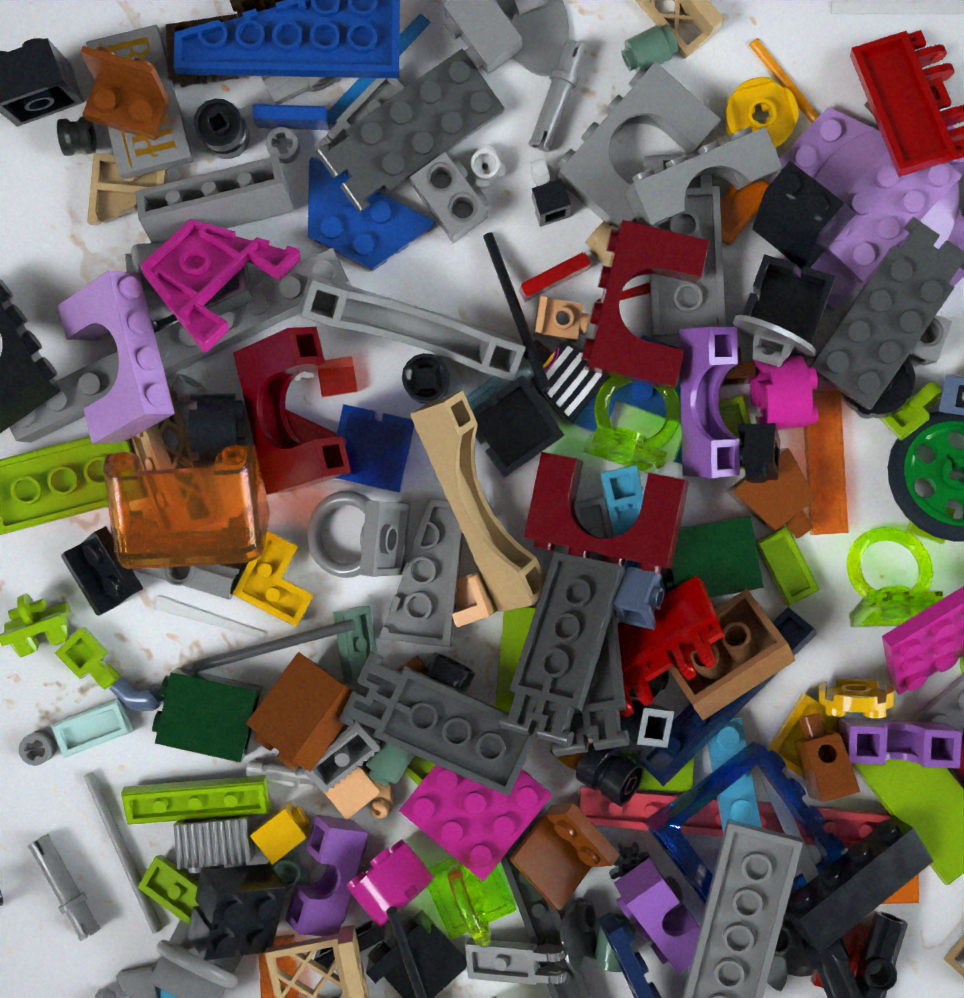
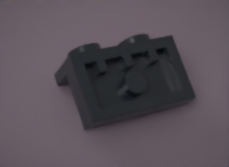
[61,526,144,616]

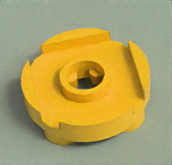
[724,77,798,149]
[819,679,894,718]

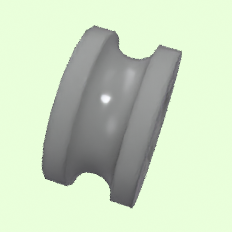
[266,127,301,164]
[19,730,57,766]

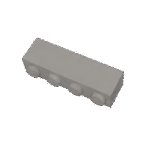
[135,155,294,243]

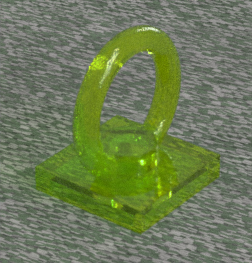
[583,376,681,474]
[846,527,944,627]
[427,857,516,948]

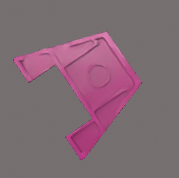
[140,219,300,353]

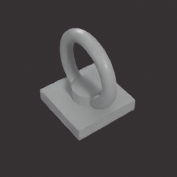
[307,491,410,578]
[148,920,243,998]

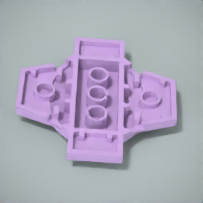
[779,107,964,312]

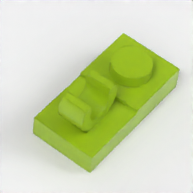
[137,855,199,926]

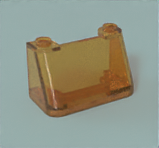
[103,445,270,569]

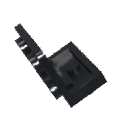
[366,910,467,998]

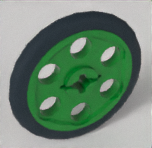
[887,411,964,542]

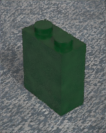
[662,515,764,598]
[152,667,262,763]

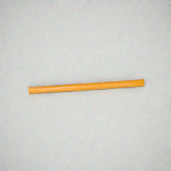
[749,38,820,123]

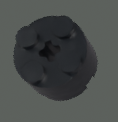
[189,393,246,468]

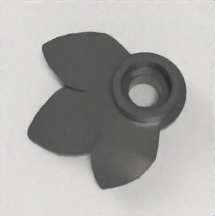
[560,898,597,973]
[767,921,813,991]

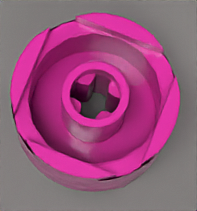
[750,354,818,430]
[346,839,435,928]

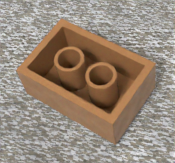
[669,589,796,720]

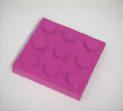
[882,586,964,695]
[399,764,552,882]

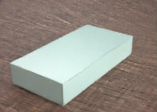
[51,698,134,759]

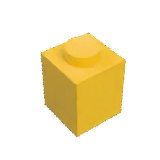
[250,801,311,865]

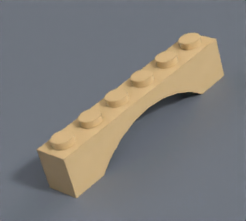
[410,390,546,612]

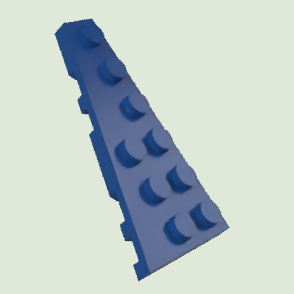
[173,0,400,78]

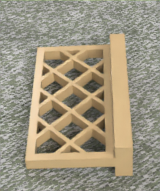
[265,925,370,998]

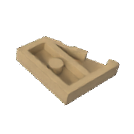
[87,153,169,226]

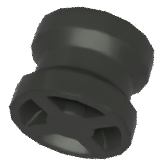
[57,117,97,156]

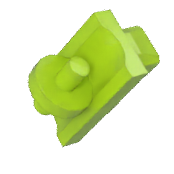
[0,593,71,658]

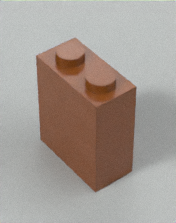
[246,652,352,772]

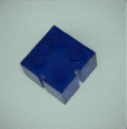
[336,404,416,493]

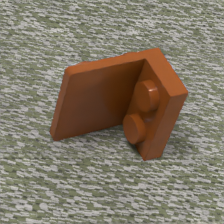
[80,46,170,141]
[510,803,620,910]

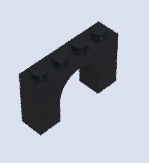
[0,279,61,433]

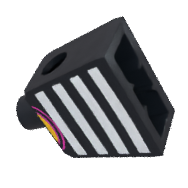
[523,339,609,425]

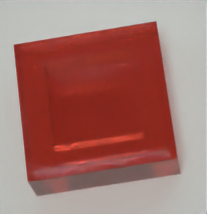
[317,356,358,398]

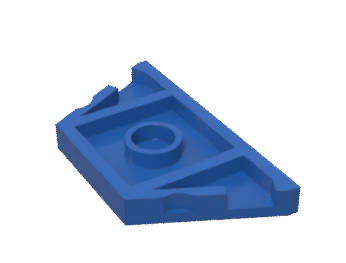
[308,156,435,272]

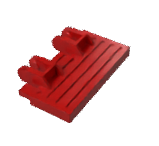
[850,30,964,177]
[617,575,724,717]

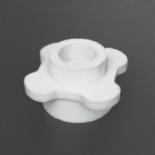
[464,145,506,188]

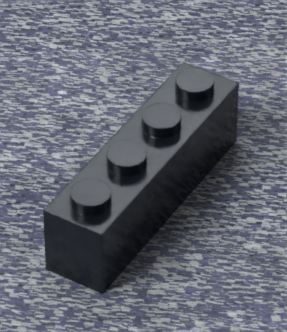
[785,815,933,953]

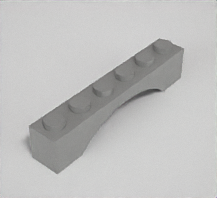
[299,273,526,381]

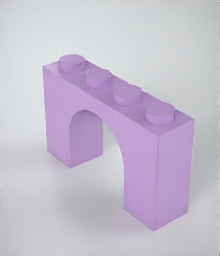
[58,271,175,444]

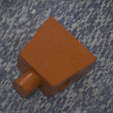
[726,448,815,538]
[794,712,860,802]

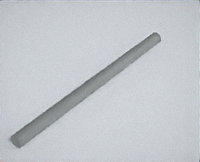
[83,772,163,934]

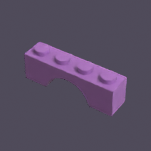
[679,327,740,478]

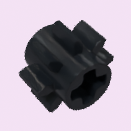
[609,841,651,879]

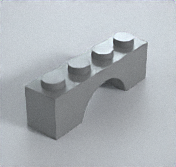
[624,127,783,227]

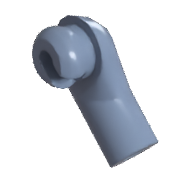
[109,676,165,711]

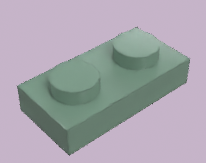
[333,606,377,684]

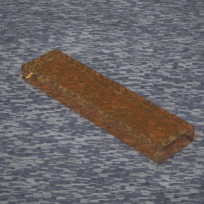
[804,390,849,535]

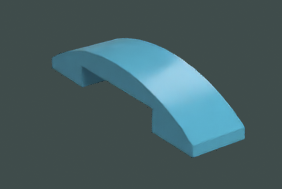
[600,464,666,595]

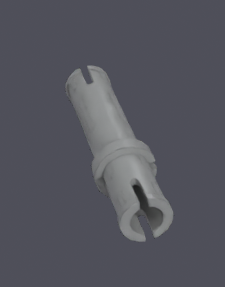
[528,39,587,152]
[27,834,101,941]

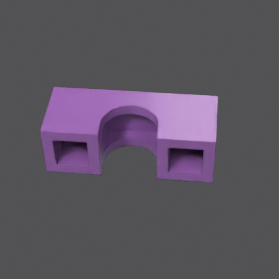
[837,717,962,768]
[285,815,368,936]
[614,857,700,973]

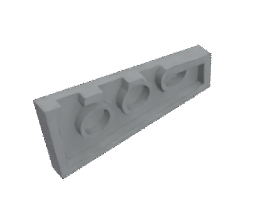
[379,499,463,647]

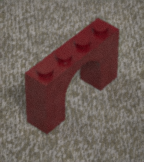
[581,220,710,390]
[233,326,351,495]
[524,452,689,574]

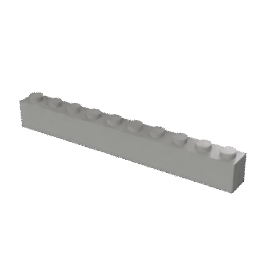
[9,248,352,443]

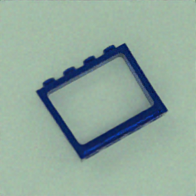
[643,741,846,905]

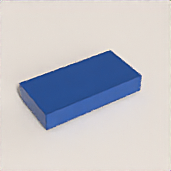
[252,104,330,130]

